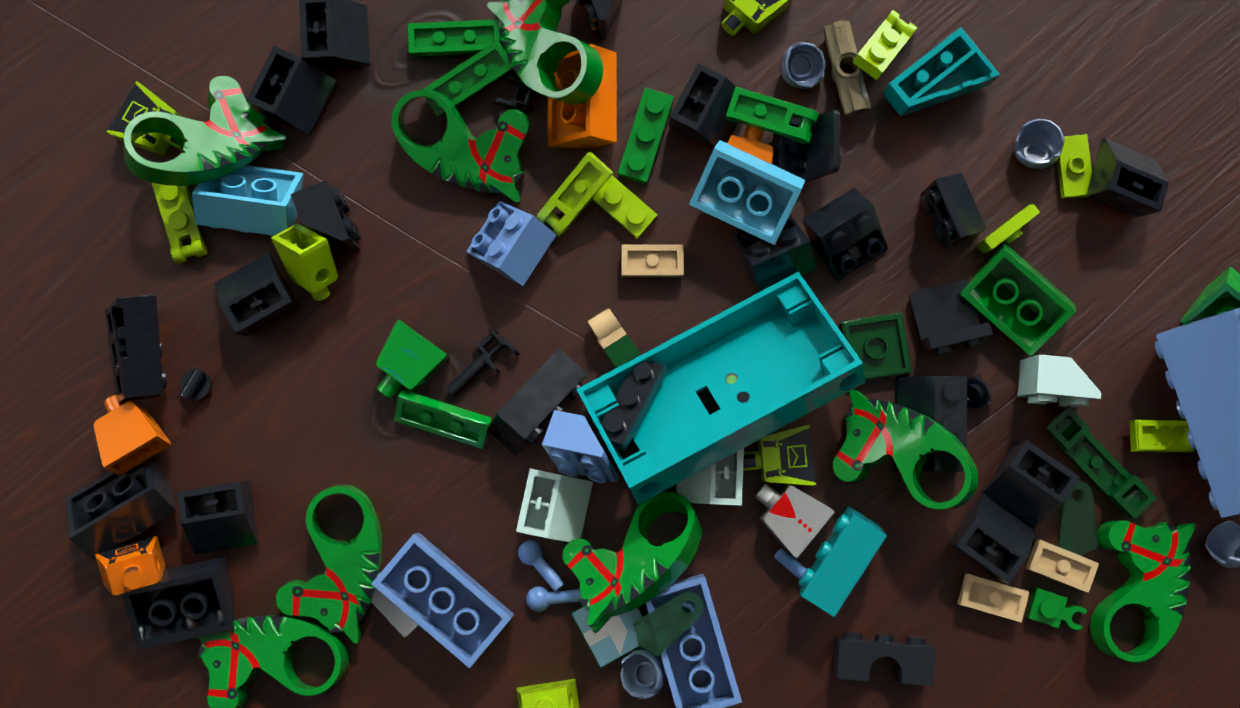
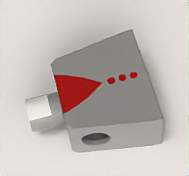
[754,483,835,558]

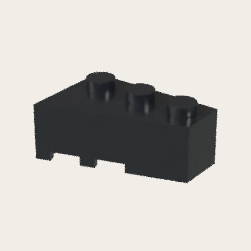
[105,295,167,402]
[489,349,587,455]

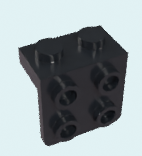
[773,110,841,183]
[909,279,993,355]

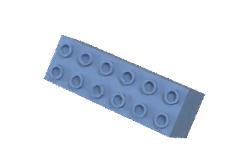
[1155,308,1240,518]

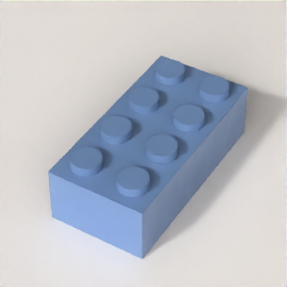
[371,533,514,668]
[646,574,742,708]

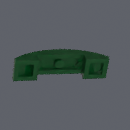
[1045,406,1157,519]

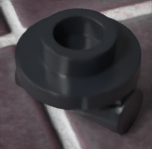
[179,367,212,401]
[967,374,993,408]

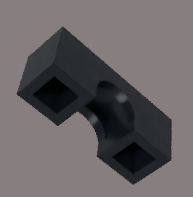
[832,631,935,686]

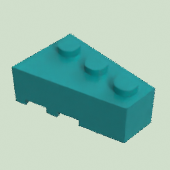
[882,27,1000,117]
[798,505,887,617]

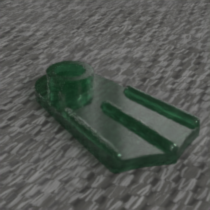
[1058,481,1099,555]
[633,592,704,656]

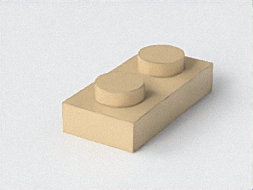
[621,245,684,277]
[1026,539,1099,593]
[957,573,1029,623]

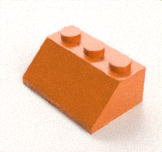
[548,44,617,148]

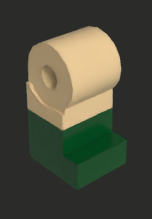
[587,308,641,369]

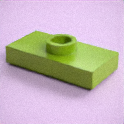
[1056,134,1093,199]
[977,204,1040,255]
[1129,420,1194,453]

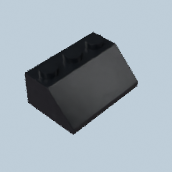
[895,376,967,472]
[65,457,176,560]
[121,557,235,650]

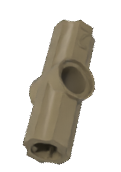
[823,20,871,117]

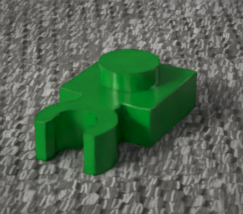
[1025,587,1087,630]

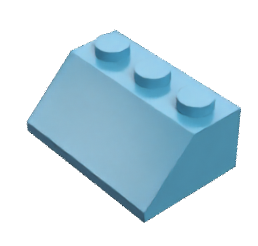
[689,140,805,245]
[192,165,303,236]

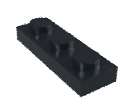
[595,356,667,451]

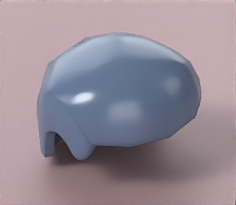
[779,42,826,89]
[1014,118,1065,169]
[1205,520,1240,569]
[620,650,667,699]

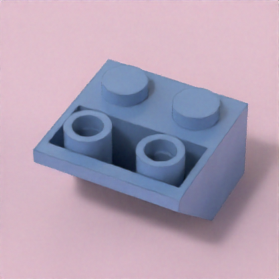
[466,201,557,286]
[542,410,619,483]

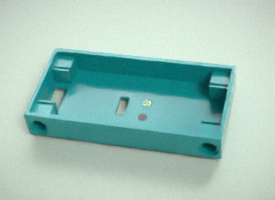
[577,272,866,504]

